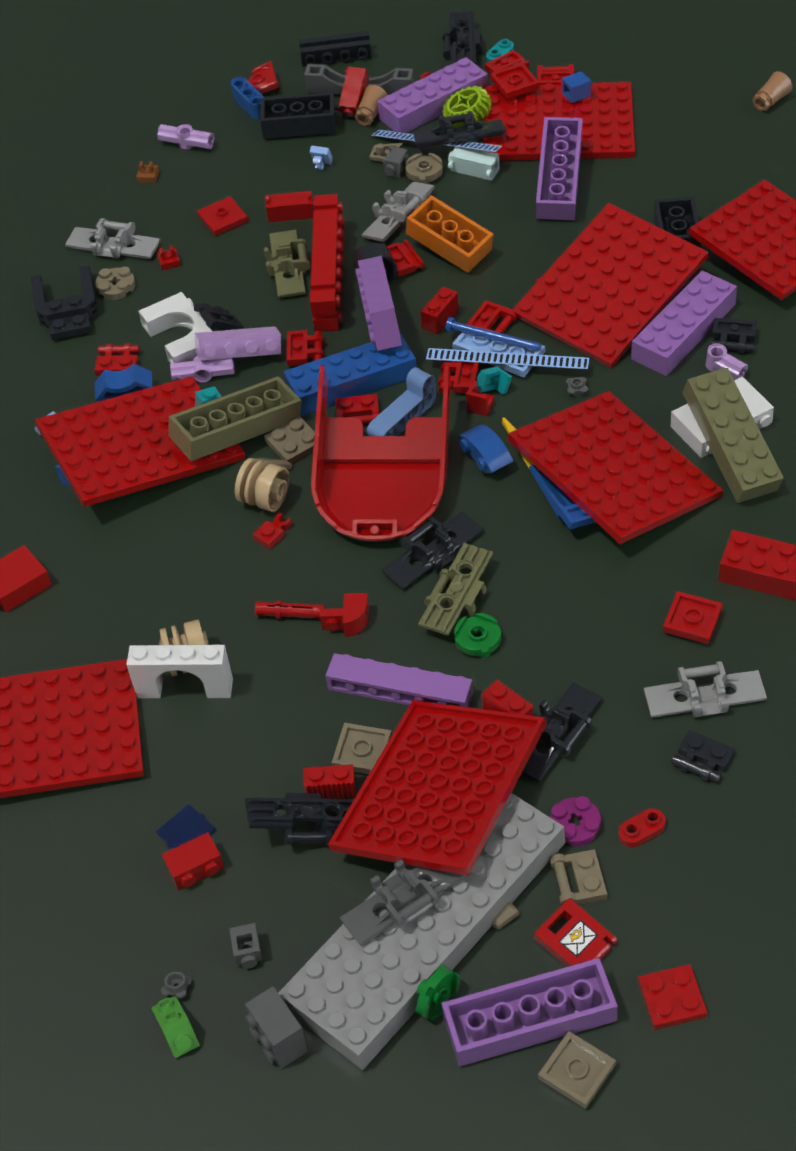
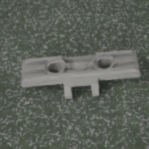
[362,182,435,242]
[65,218,160,259]
[644,661,767,718]

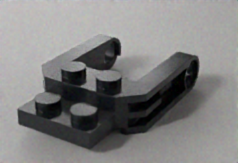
[31,264,99,340]

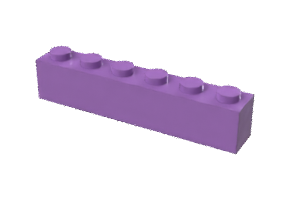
[326,653,473,707]

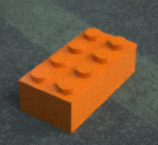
[406,195,494,273]

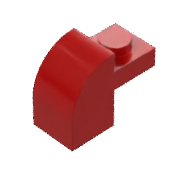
[320,593,369,637]

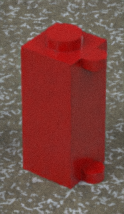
[335,67,369,117]
[265,191,315,222]

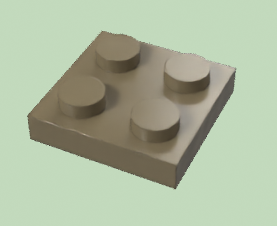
[264,416,315,464]
[332,723,392,774]
[538,1031,616,1109]

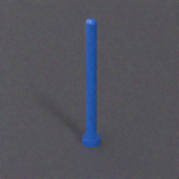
[446,317,542,351]

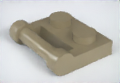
[549,849,607,905]

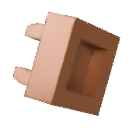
[136,161,160,183]

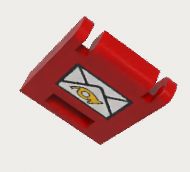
[533,898,617,967]

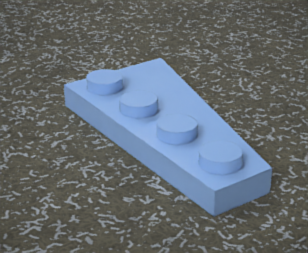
[453,332,545,378]

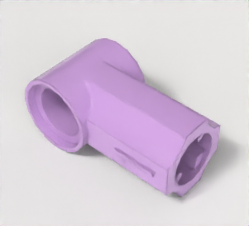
[705,343,748,380]

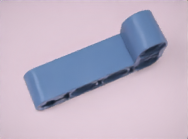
[366,367,436,436]

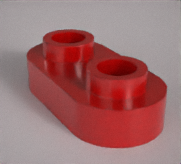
[618,808,666,848]

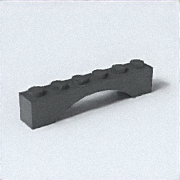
[304,64,415,95]

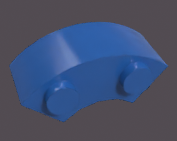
[95,364,153,402]
[458,424,513,474]

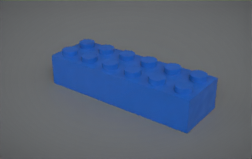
[284,332,416,416]

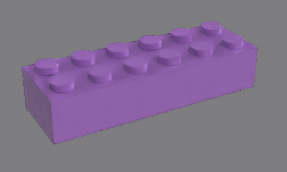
[377,57,488,133]
[536,117,583,220]
[355,256,402,351]
[631,271,737,376]
[442,958,618,1067]

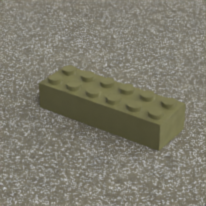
[682,367,784,503]
[169,376,302,461]

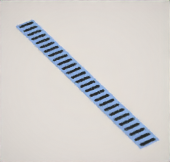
[372,130,502,152]
[426,348,589,369]

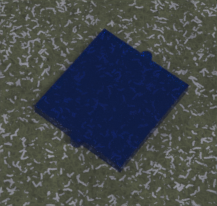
[156,804,216,849]

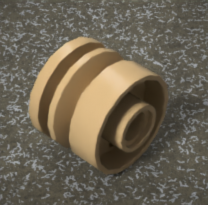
[235,458,289,512]
[159,619,209,677]

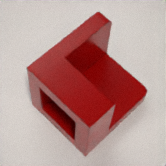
[466,380,495,416]

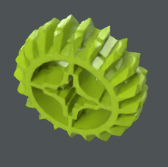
[443,85,492,129]

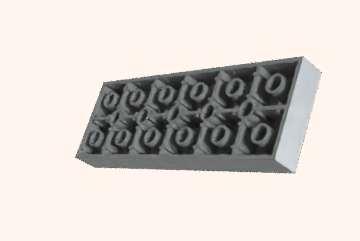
[278,793,565,1070]

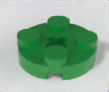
[454,613,501,658]
[416,964,460,1021]

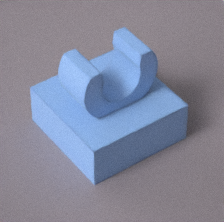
[309,145,333,170]

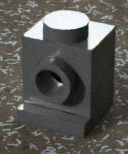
[383,146,408,178]
[229,923,263,968]

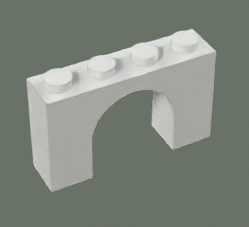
[139,292,212,363]
[671,377,774,458]
[127,645,233,698]

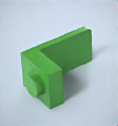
[151,996,200,1058]

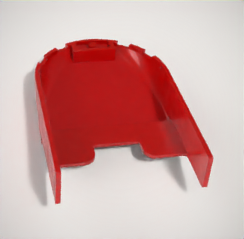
[311,365,451,542]

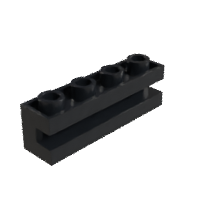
[299,31,372,67]

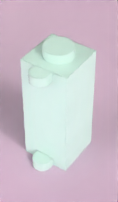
[448,147,499,180]

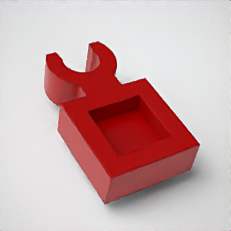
[252,513,292,550]

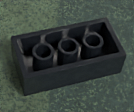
[260,92,336,139]

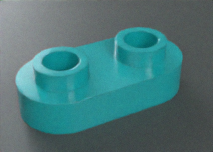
[486,39,514,63]

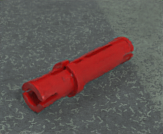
[255,600,326,619]

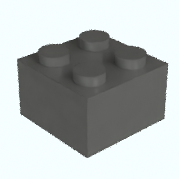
[245,986,308,1070]

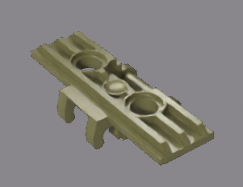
[264,230,310,298]
[418,543,493,635]

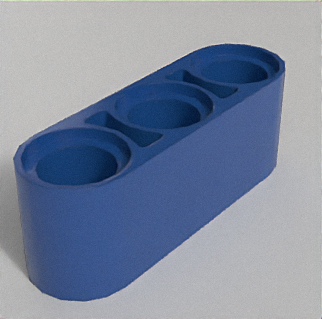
[231,77,264,119]

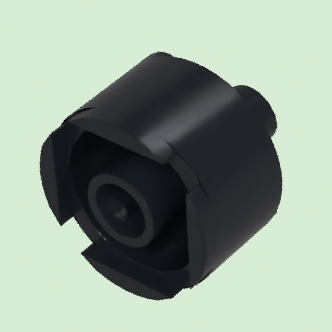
[353,243,397,285]

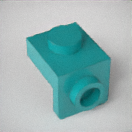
[477,366,512,394]

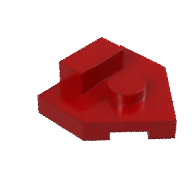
[247,61,280,93]

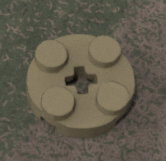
[405,153,443,184]
[95,267,135,300]

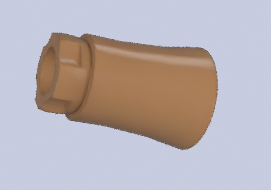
[752,71,793,111]
[355,85,387,126]

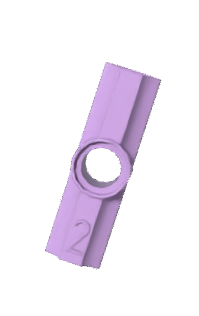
[157,124,214,149]
[170,356,234,383]

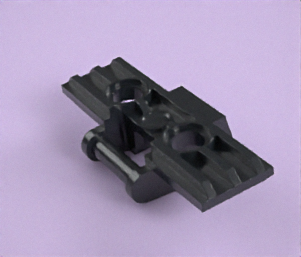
[442,10,483,64]
[413,111,506,148]
[382,511,484,590]
[522,683,602,783]
[245,793,354,845]

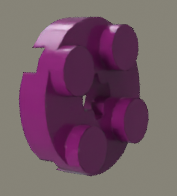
[550,796,601,847]

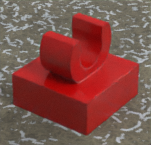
[157,245,181,271]

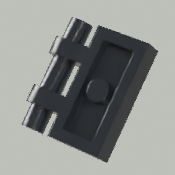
[194,303,244,330]
[711,318,757,353]
[671,730,735,783]

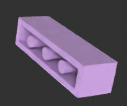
[195,326,281,360]

